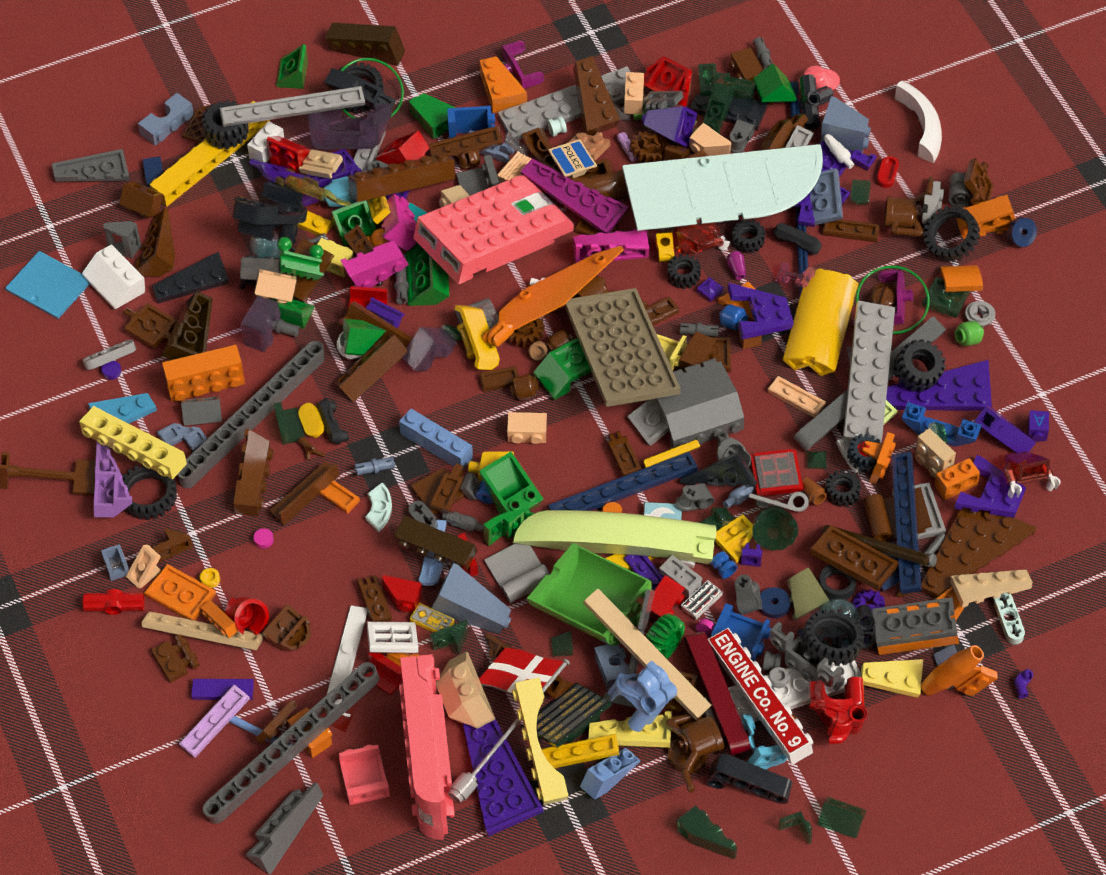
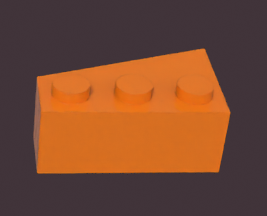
[479,57,527,113]
[956,195,1016,239]

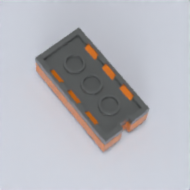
[872,597,959,655]

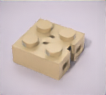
[915,428,956,478]

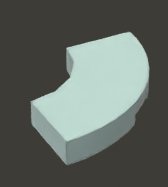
[365,483,392,532]

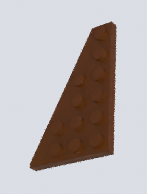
[921,507,1037,598]

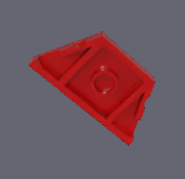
[644,56,692,107]

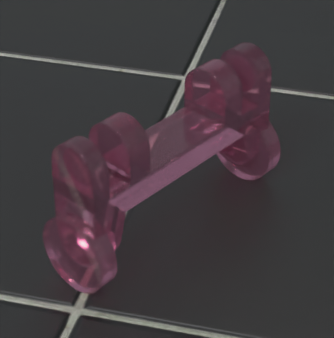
[776,262,815,287]

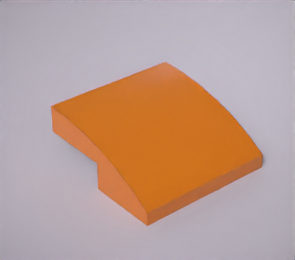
[940,265,983,292]

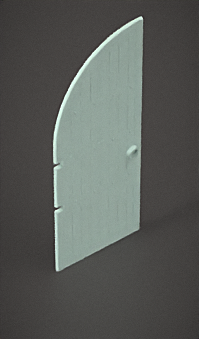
[622,144,823,231]

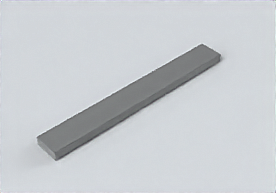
[220,86,365,127]

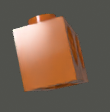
[934,458,980,500]

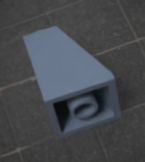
[820,96,871,154]

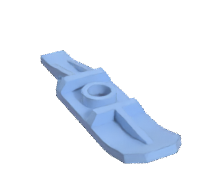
[419,520,447,586]

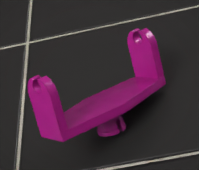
[502,41,544,89]
[878,269,913,325]

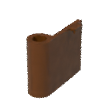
[864,487,932,542]

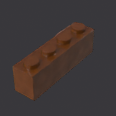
[233,429,274,516]

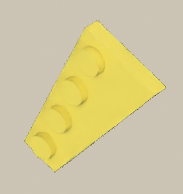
[588,711,672,748]

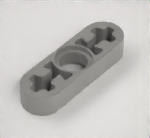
[82,340,136,370]

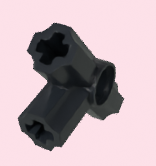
[798,74,834,130]

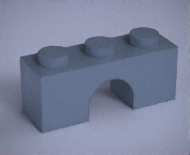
[138,93,194,146]

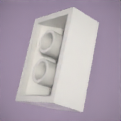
[82,244,145,309]

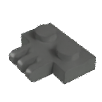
[643,91,683,110]

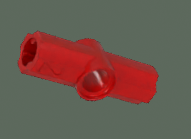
[83,589,145,615]

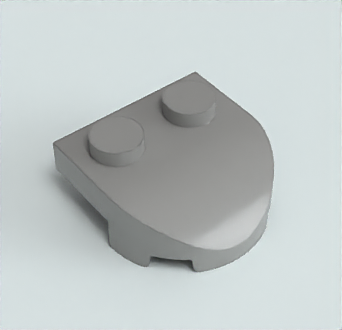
[921,181,944,225]

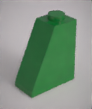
[409,93,456,139]

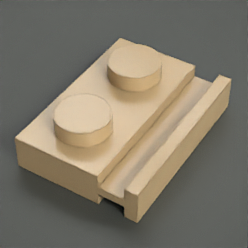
[299,149,343,179]

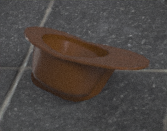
[868,283,897,312]

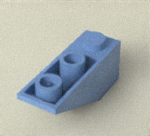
[580,748,641,800]

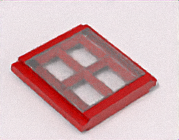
[750,449,803,496]

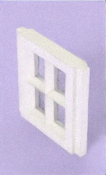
[367,622,418,653]

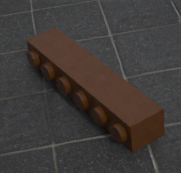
[348,152,455,202]

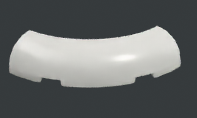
[895,81,942,164]

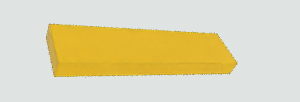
[541,734,620,768]

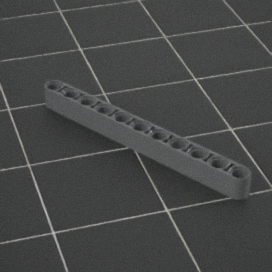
[793,316,946,452]
[177,341,325,488]
[203,662,380,824]

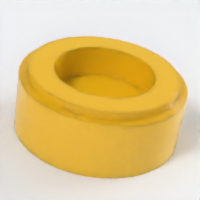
[200,568,220,588]

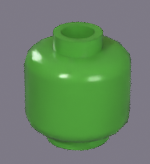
[955,321,984,347]

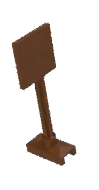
[0,452,96,495]

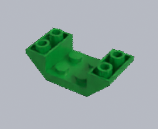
[534,338,591,400]

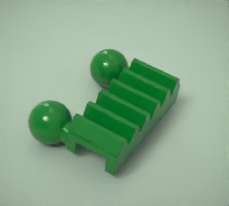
[277,237,324,281]

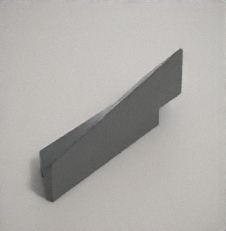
[246,783,323,874]

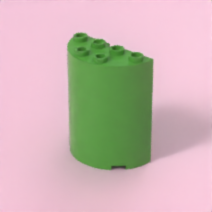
[527,543,653,646]

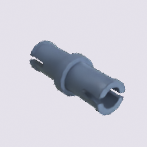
[355,456,395,476]

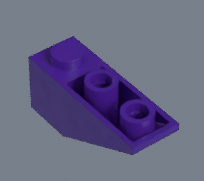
[975,406,1036,458]

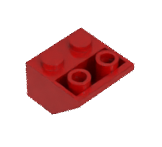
[266,136,310,174]

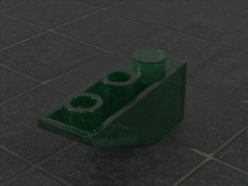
[703,79,736,134]
[676,805,737,859]

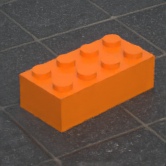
[162,345,245,402]

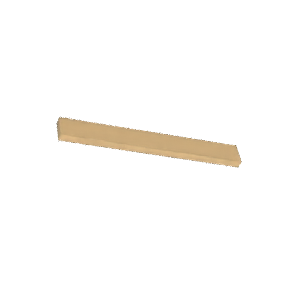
[583,589,711,720]

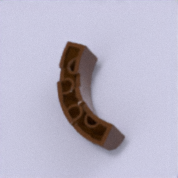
[522,128,614,178]
[540,164,630,201]

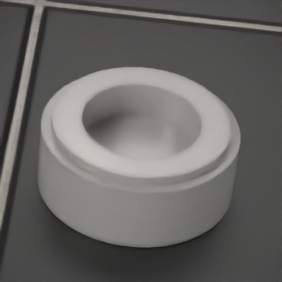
[769,667,789,688]

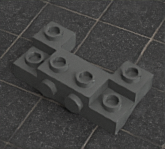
[770,622,845,691]

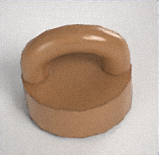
[529,341,548,361]

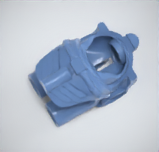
[608,661,677,732]

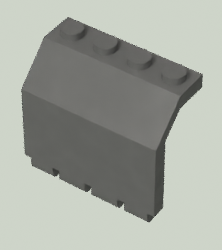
[655,358,744,449]

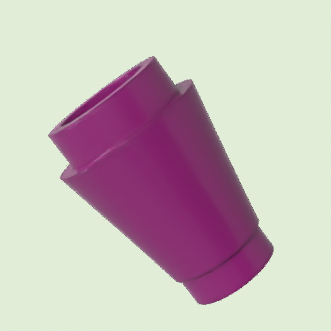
[726,251,746,280]

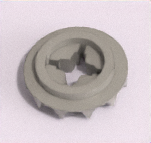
[965,301,995,328]

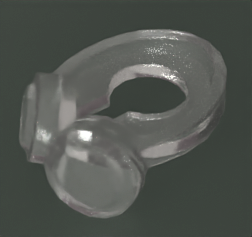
[505,132,529,156]

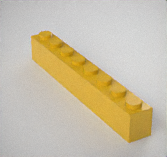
[150,101,270,207]

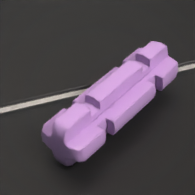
[617,132,639,162]

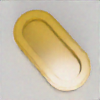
[298,403,324,438]

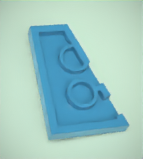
[88,393,157,424]

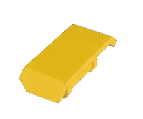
[455,305,500,370]

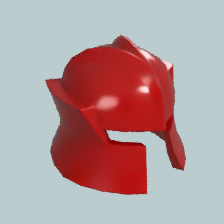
[225,597,269,635]

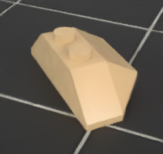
[436,651,495,729]

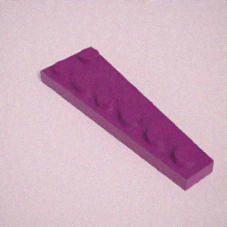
[521,159,629,234]

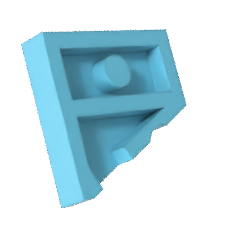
[747,745,787,769]

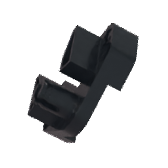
[232,181,308,244]

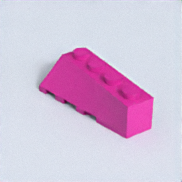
[573,229,649,263]

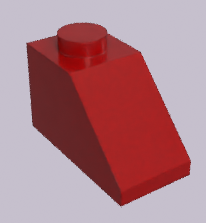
[382,575,422,612]

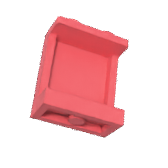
[339,745,390,805]

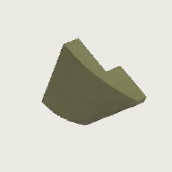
[787,567,829,620]

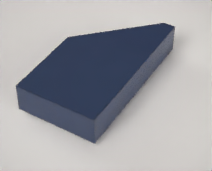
[143,156,163,188]

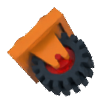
[847,432,896,485]

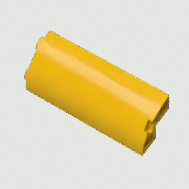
[783,269,859,376]

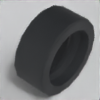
[819,564,857,602]

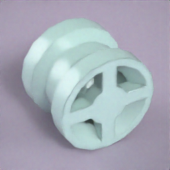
[547,116,567,137]

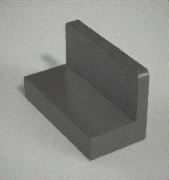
[181,396,222,425]

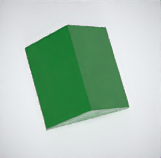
[276,44,308,89]
[753,63,797,102]
[331,200,377,246]
[267,298,315,329]

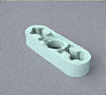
[993,592,1025,644]

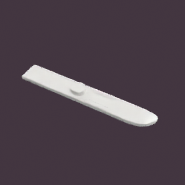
[327,606,368,704]

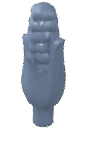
[723,484,756,508]

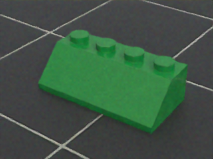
[406,242,449,306]

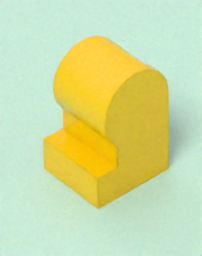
[655,232,674,262]

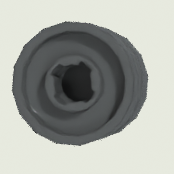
[949,172,972,207]

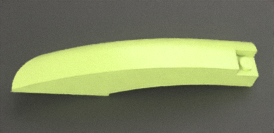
[513,510,716,564]

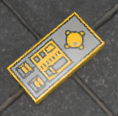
[410,603,454,638]

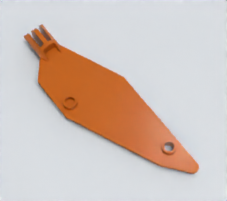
[483,246,623,347]

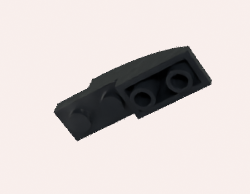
[323,68,396,117]

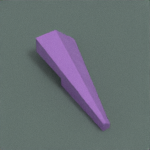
[94,441,132,517]

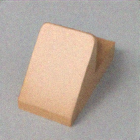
[126,545,161,588]

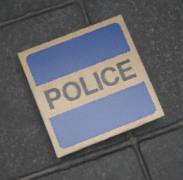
[548,139,597,178]

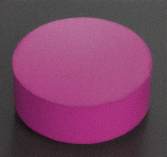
[254,528,274,549]
[696,619,715,638]

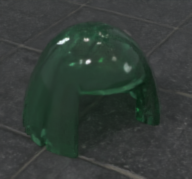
[752,505,799,551]

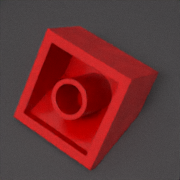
[376,130,430,165]

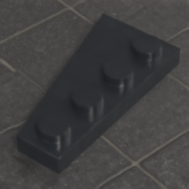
[690,94,769,131]
[152,251,229,304]

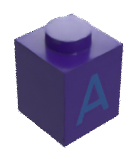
[1027,410,1049,442]

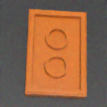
[144,564,216,621]

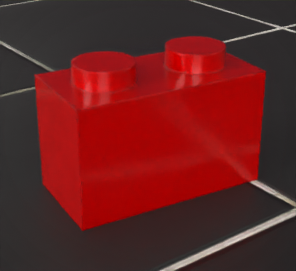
[649,575,685,622]

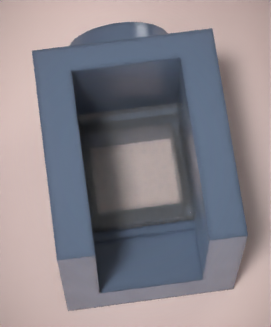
[101,544,129,581]

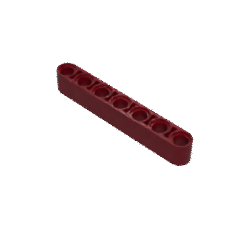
[684,631,751,756]

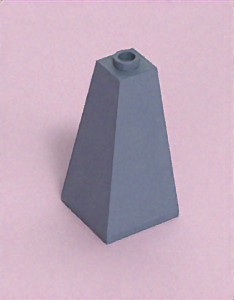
[431,563,511,634]

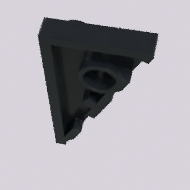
[680,452,757,487]

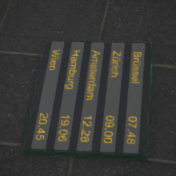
[522,683,612,748]

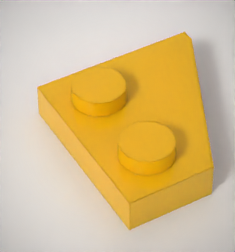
[715,514,755,564]

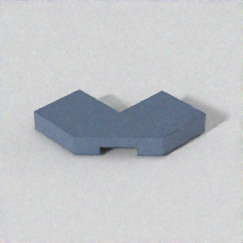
[157,423,207,453]

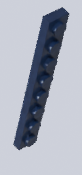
[548,452,698,511]
[892,452,922,594]

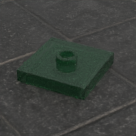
[922,277,970,318]

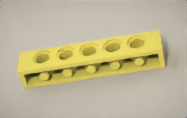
[79,406,187,480]

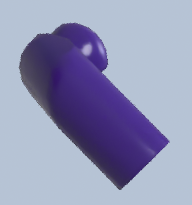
[1014,669,1033,699]

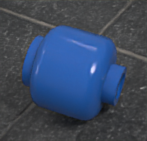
[719,304,748,331]

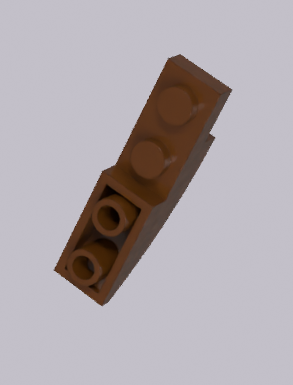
[759,114,808,151]

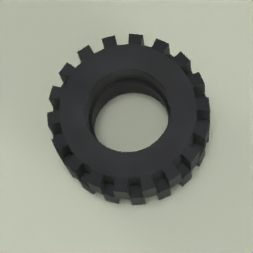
[202,100,249,149]
[893,339,946,392]

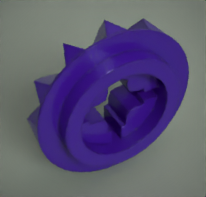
[853,589,885,618]

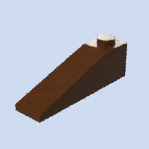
[134,208,175,277]

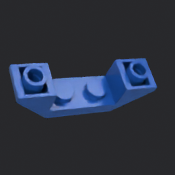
[902,402,981,447]

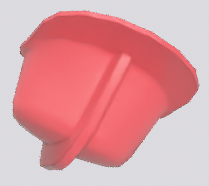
[798,66,840,90]

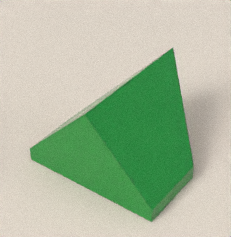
[343,319,386,356]

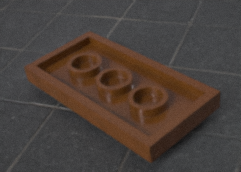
[810,525,899,591]

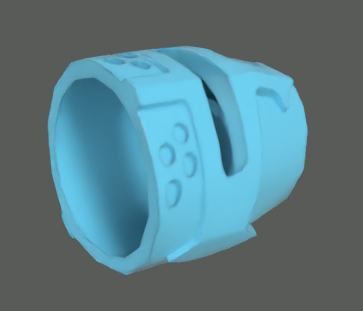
[322,176,357,208]

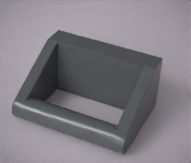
[103,221,141,259]

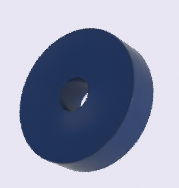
[1008,217,1037,247]
[759,587,791,619]

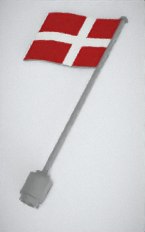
[448,648,570,803]

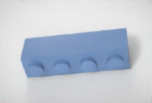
[399,409,473,469]

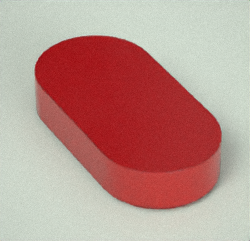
[876,156,899,188]

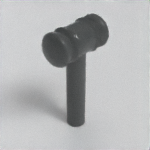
[920,533,946,567]

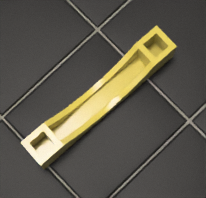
[512,678,568,805]

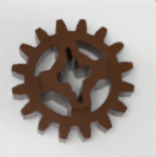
[630,130,669,163]
[509,318,545,347]

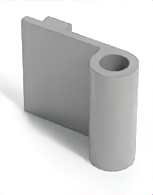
[749,492,809,512]
[484,543,550,603]

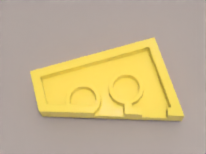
[860,659,923,698]

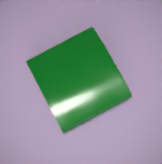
[484,509,524,547]

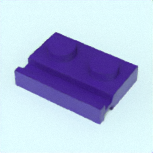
[366,297,405,328]

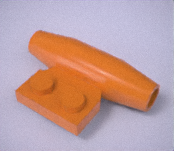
[921,645,997,696]

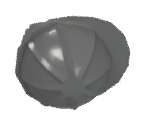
[717,438,751,467]

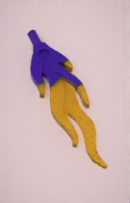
[249,159,350,206]

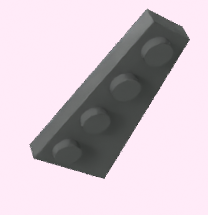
[52,149,130,182]

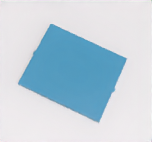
[5,251,90,319]

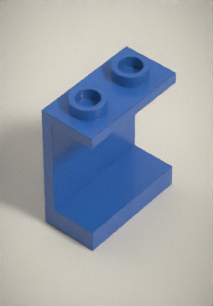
[447,106,495,138]

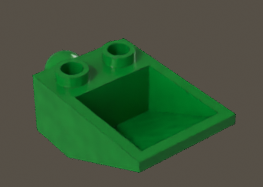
[479,451,543,520]

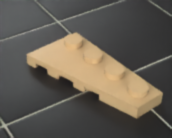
[950,570,1033,608]

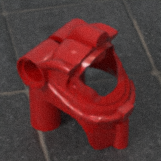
[809,677,868,744]

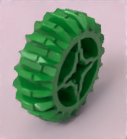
[646,613,685,659]

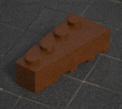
[573,56,620,136]

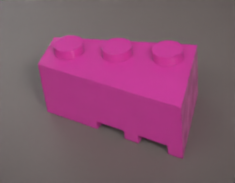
[382,194,417,251]
[341,240,409,288]

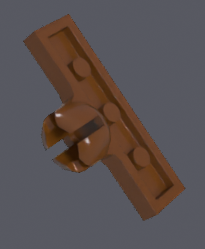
[429,126,503,169]

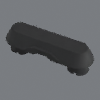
[773,223,822,255]
[317,398,349,445]

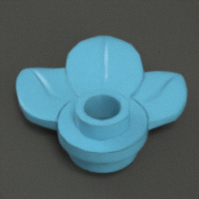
[741,714,756,751]

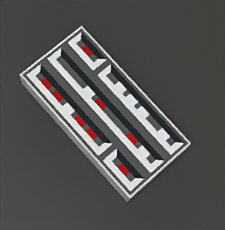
[681,580,723,620]

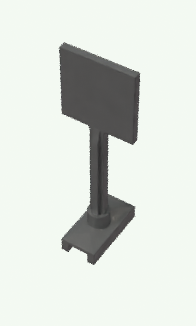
[604,589,655,708]

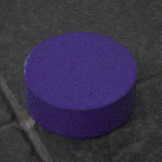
[102,361,121,380]

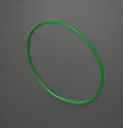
[341,58,404,124]
[856,265,930,334]

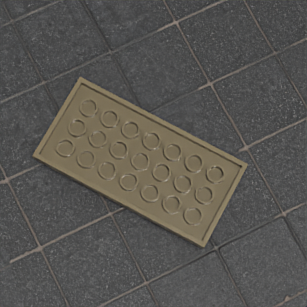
[564,288,681,407]

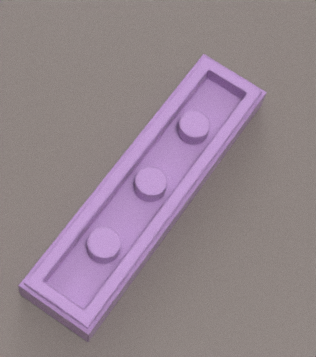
[179,685,250,758]

